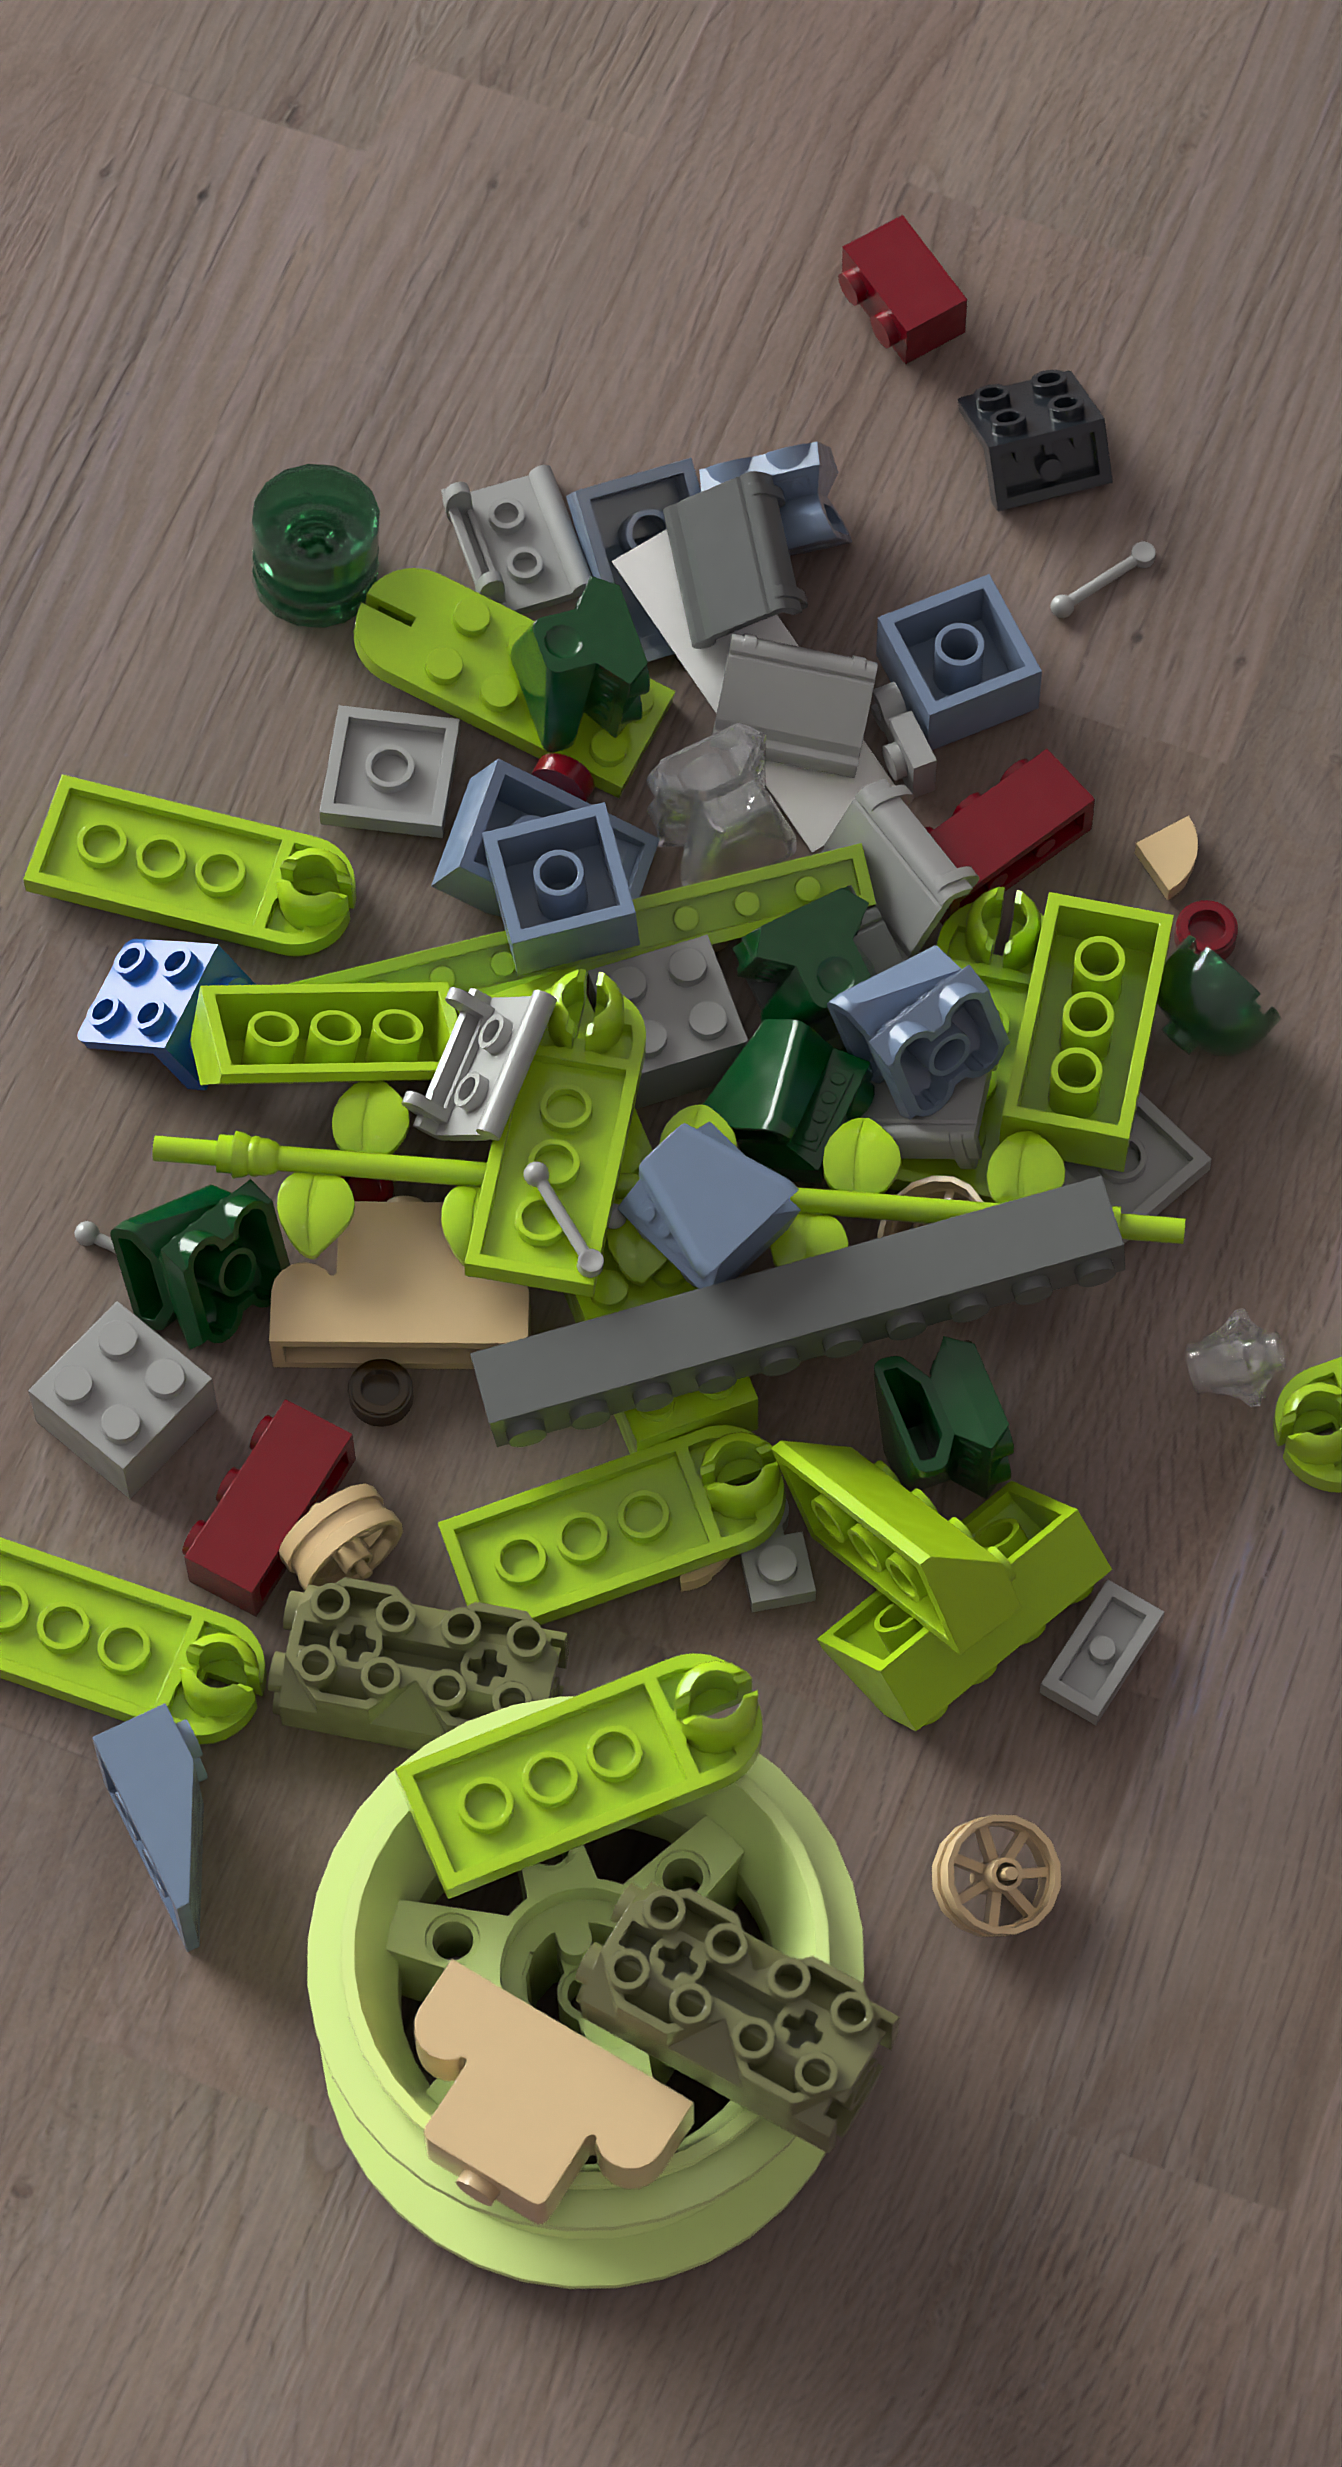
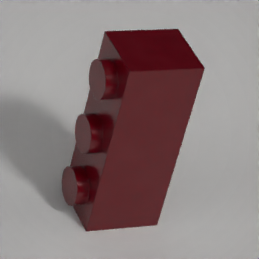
[925,749,1095,925]
[182,1399,356,1617]

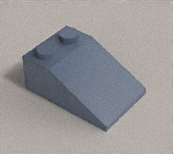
[566,458,701,661]
[431,758,660,917]
[92,1703,208,1952]

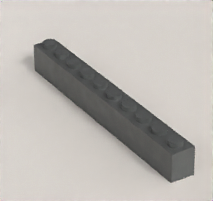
[470,1175,1126,1447]

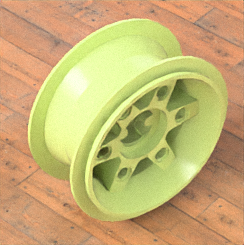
[308,1696,864,2289]

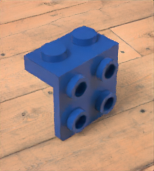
[78,939,256,1090]

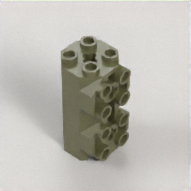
[268,1577,569,1751]
[575,1882,900,2154]

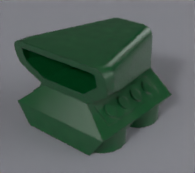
[510,576,650,753]
[732,885,877,1026]
[703,1019,875,1183]
[110,1179,290,1350]
[874,1336,1014,1499]

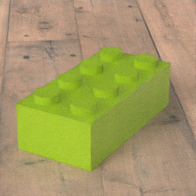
[999,892,1174,1172]

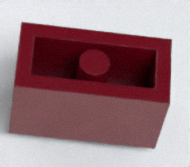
[838,215,967,365]

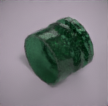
[252,464,380,628]

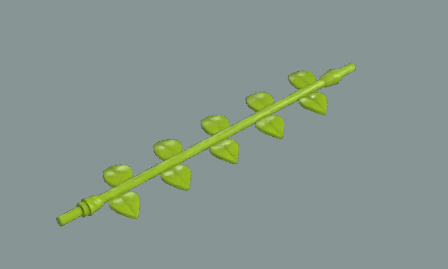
[152,1081,1185,1286]

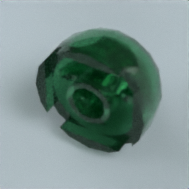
[1158,935,1282,1056]

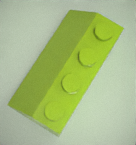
[190,982,458,1085]
[771,1440,1022,1655]
[817,1480,1112,1731]

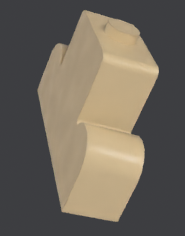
[269,1196,531,1369]
[414,1959,694,2224]

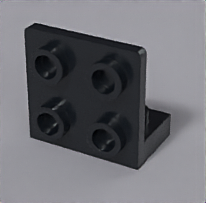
[958,370,1113,512]

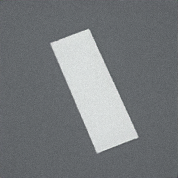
[612,529,895,852]

